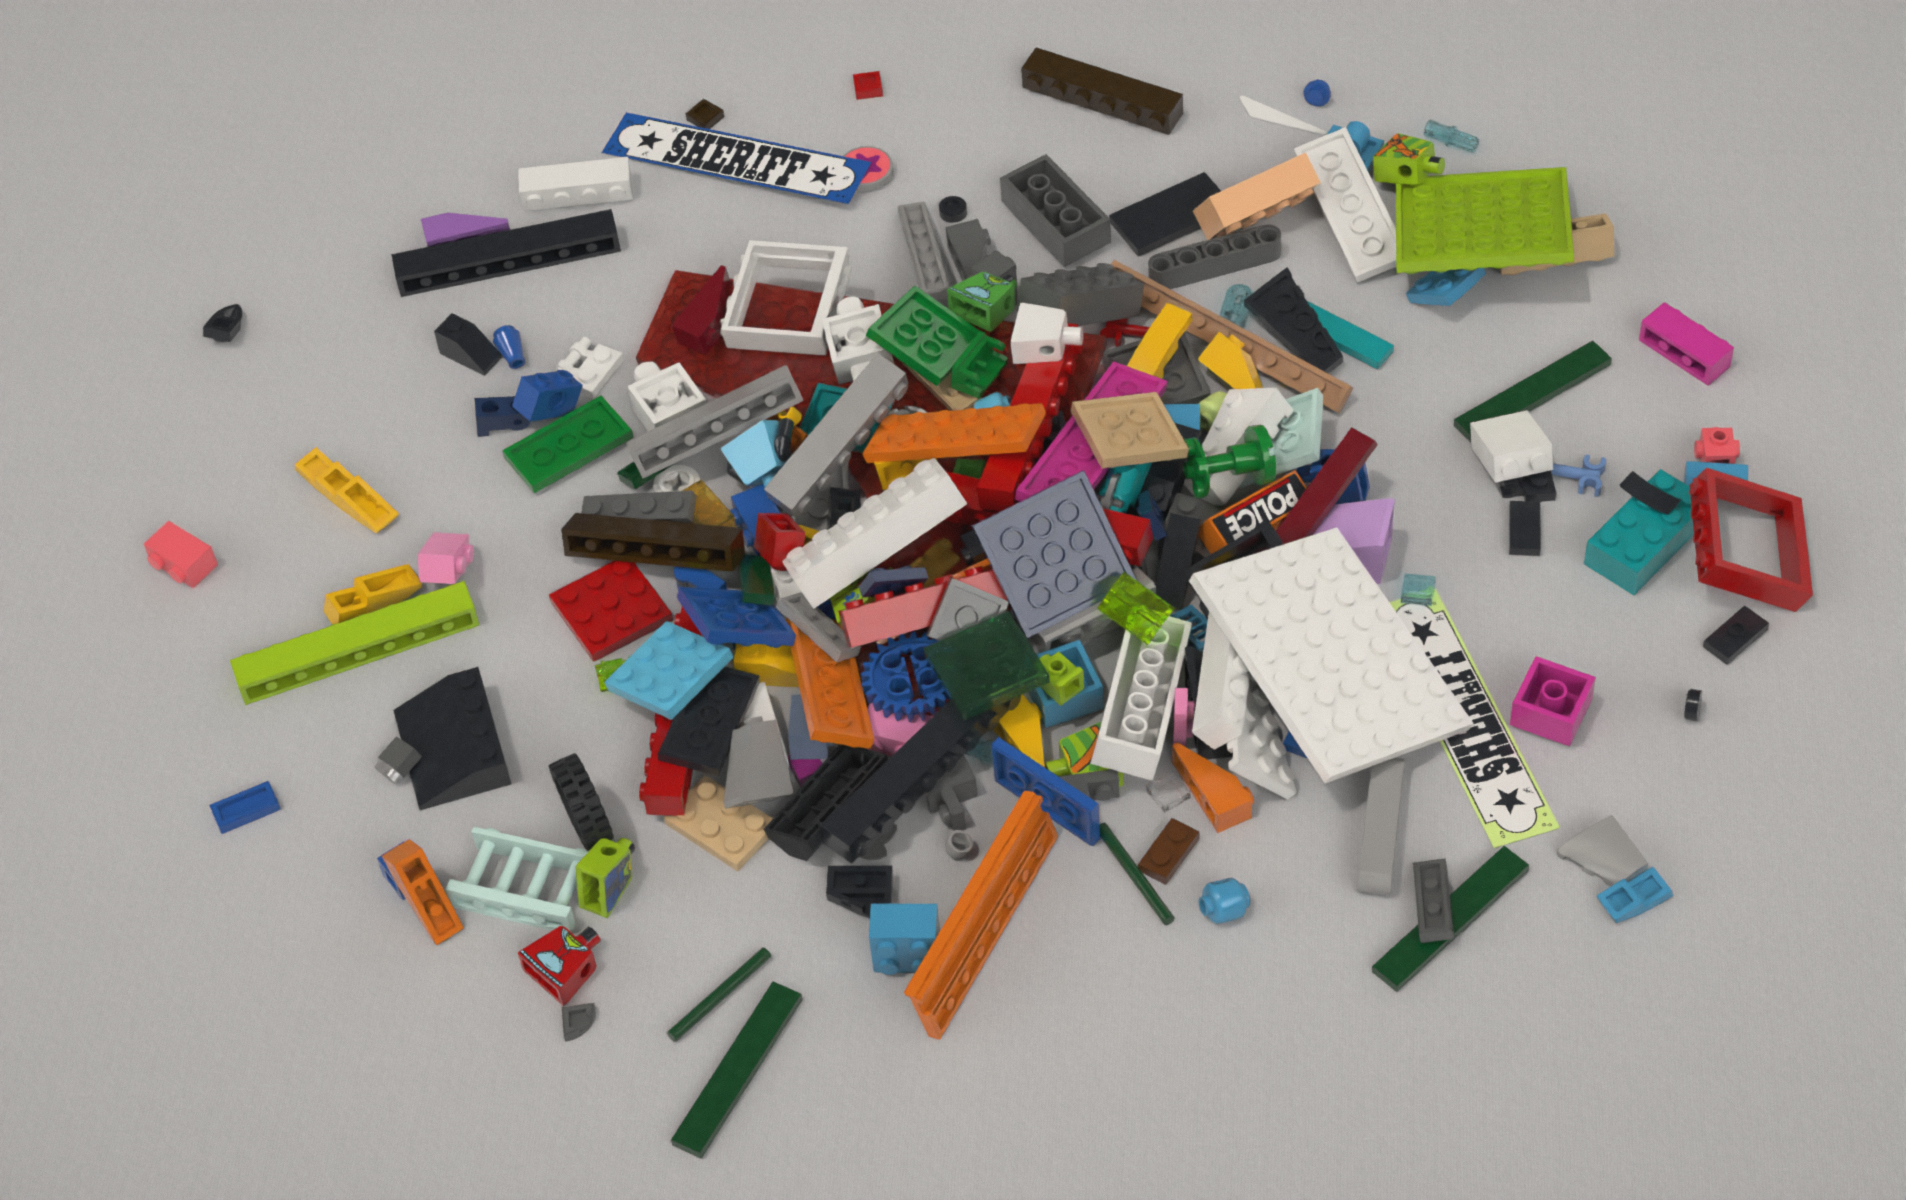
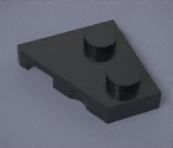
[826,865,893,919]

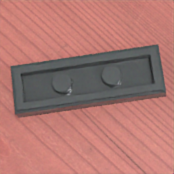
[1413,858,1454,943]

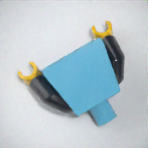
[721,406,802,487]

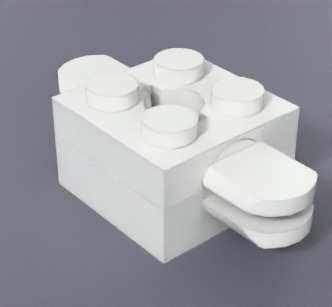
[822,297,894,385]
[627,362,707,432]

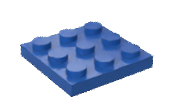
[677,587,796,648]

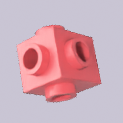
[1694,427,1740,464]

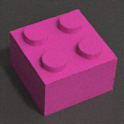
[1510,656,1596,747]

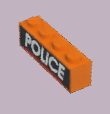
[1198,470,1307,554]

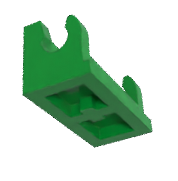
[951,331,1008,399]

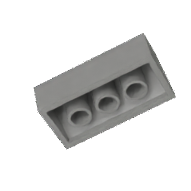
[1031,567,1156,653]

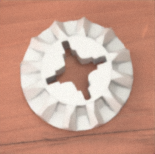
[653,465,701,494]

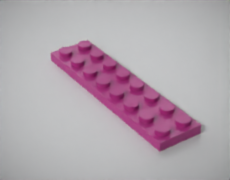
[1015,361,1168,501]

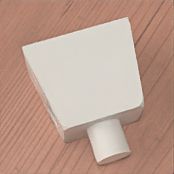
[1010,303,1083,364]

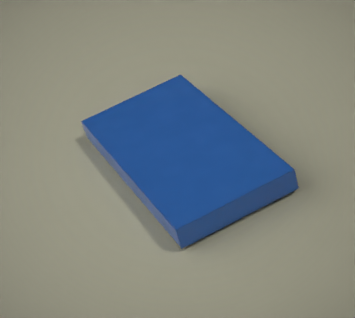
[991,737,1100,846]

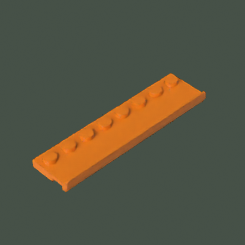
[904,791,1058,1040]

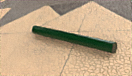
[1099,823,1175,925]
[667,947,771,1042]

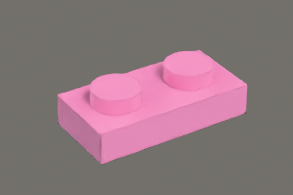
[1173,688,1194,747]

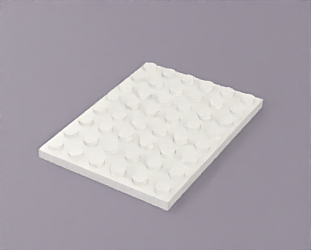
[1189,527,1474,784]

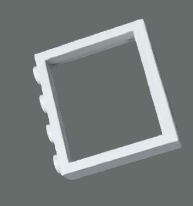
[720,240,853,356]

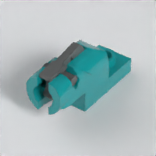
[1097,462,1152,514]

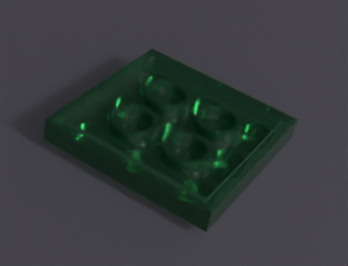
[923,611,1050,720]

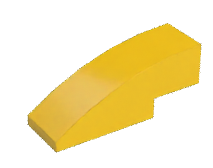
[323,564,422,624]

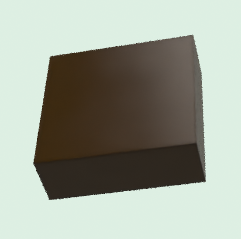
[685,98,724,129]

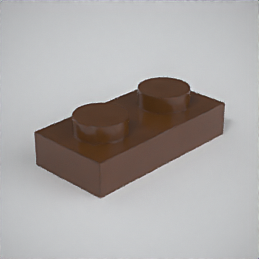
[1138,818,1200,885]

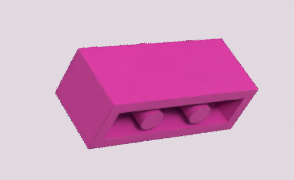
[1639,302,1734,386]

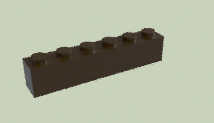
[1021,47,1183,135]
[561,513,746,572]

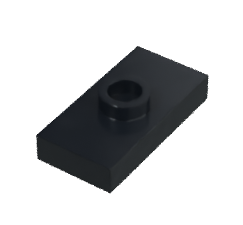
[1703,605,1769,665]

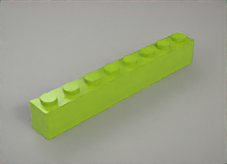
[230,581,480,705]

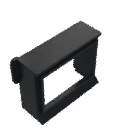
[1183,521,1283,620]

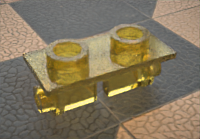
[909,537,961,587]

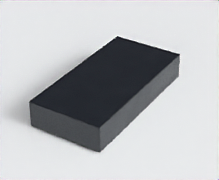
[1509,501,1541,556]

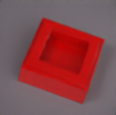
[853,71,883,100]

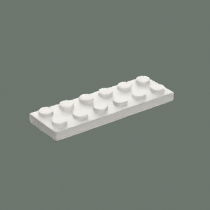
[1294,127,1396,283]

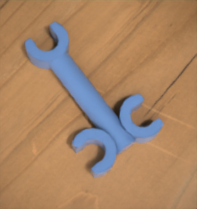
[1551,455,1606,497]

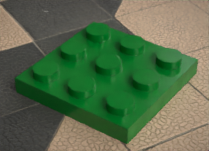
[865,285,980,386]

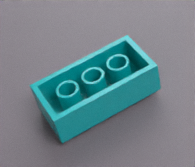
[1584,469,1694,596]

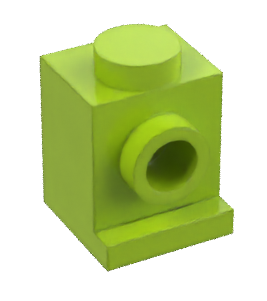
[1035,651,1084,706]

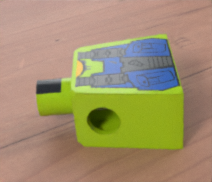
[575,838,635,918]

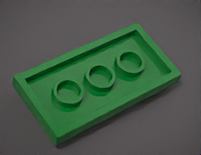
[502,395,634,493]

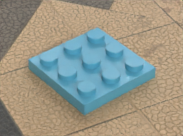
[604,621,734,720]

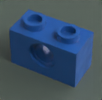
[512,370,583,422]

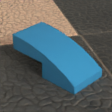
[1597,867,1673,923]

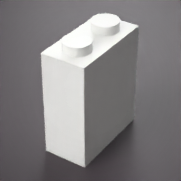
[1470,410,1553,483]

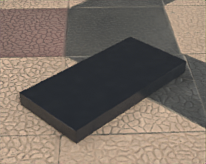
[1109,172,1221,256]
[658,667,760,777]

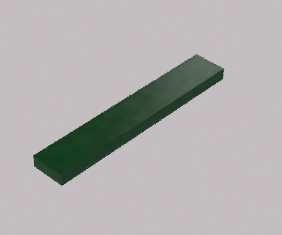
[1454,340,1612,442]
[1372,846,1529,992]
[671,981,803,1159]

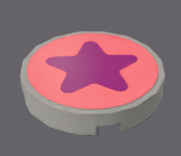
[843,146,893,192]

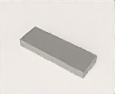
[776,592,861,663]

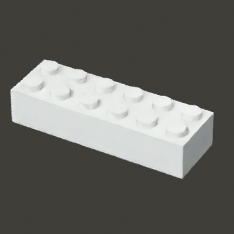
[782,458,967,609]
[1091,606,1192,781]

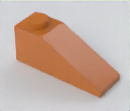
[1172,742,1254,833]
[382,839,464,945]

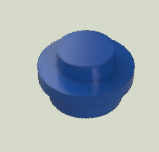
[1303,79,1331,107]

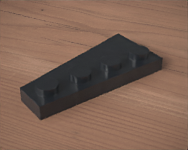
[1244,267,1343,374]

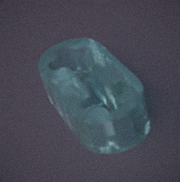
[1220,284,1252,328]

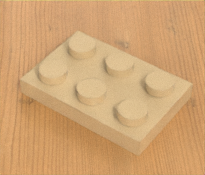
[664,775,773,872]

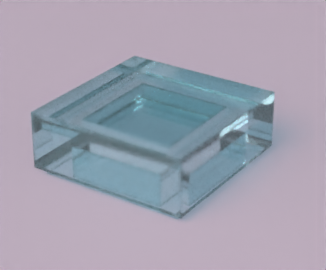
[1401,573,1436,606]

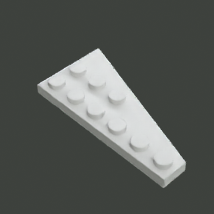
[1227,673,1297,800]

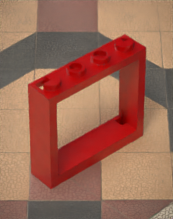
[1689,467,1813,612]

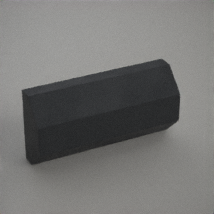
[763,744,889,861]

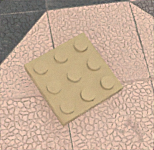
[1071,392,1189,469]

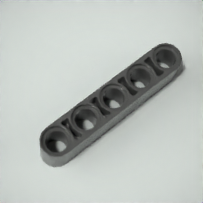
[1148,224,1281,290]

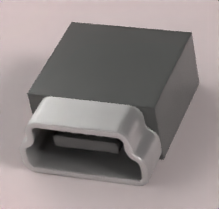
[374,736,422,784]

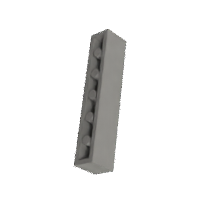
[764,353,908,519]
[626,365,804,478]

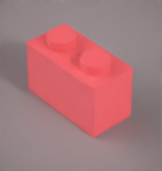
[144,521,218,588]

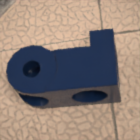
[474,396,530,437]

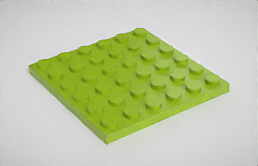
[1396,167,1574,274]

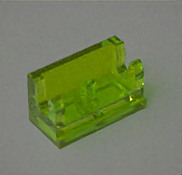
[1097,572,1175,645]

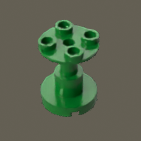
[1183,424,1276,499]

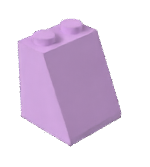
[1313,498,1395,584]

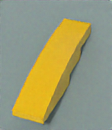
[1127,303,1193,379]
[295,447,399,534]

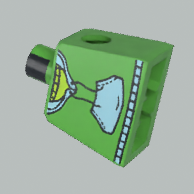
[947,272,1017,332]

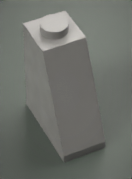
[724,716,794,809]

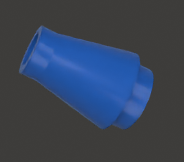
[493,325,525,369]

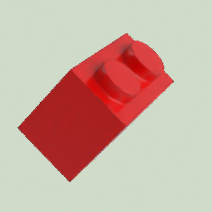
[754,513,805,571]

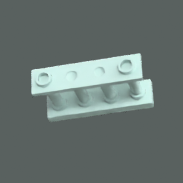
[445,827,588,933]

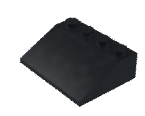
[393,667,511,810]

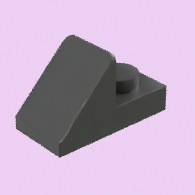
[1060,769,1119,801]

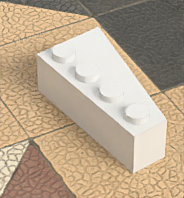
[1184,388,1294,505]

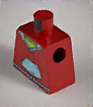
[518,926,601,1007]

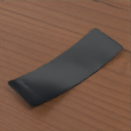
[1620,471,1681,515]

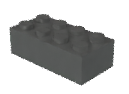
[1000,154,1111,267]
[1016,263,1144,326]

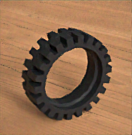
[548,753,614,851]

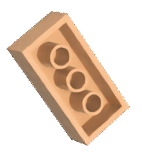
[1193,152,1321,240]

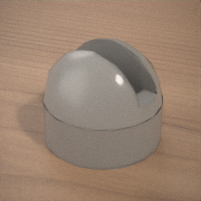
[945,830,973,859]

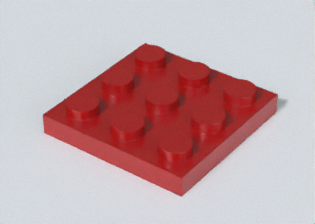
[549,561,673,662]

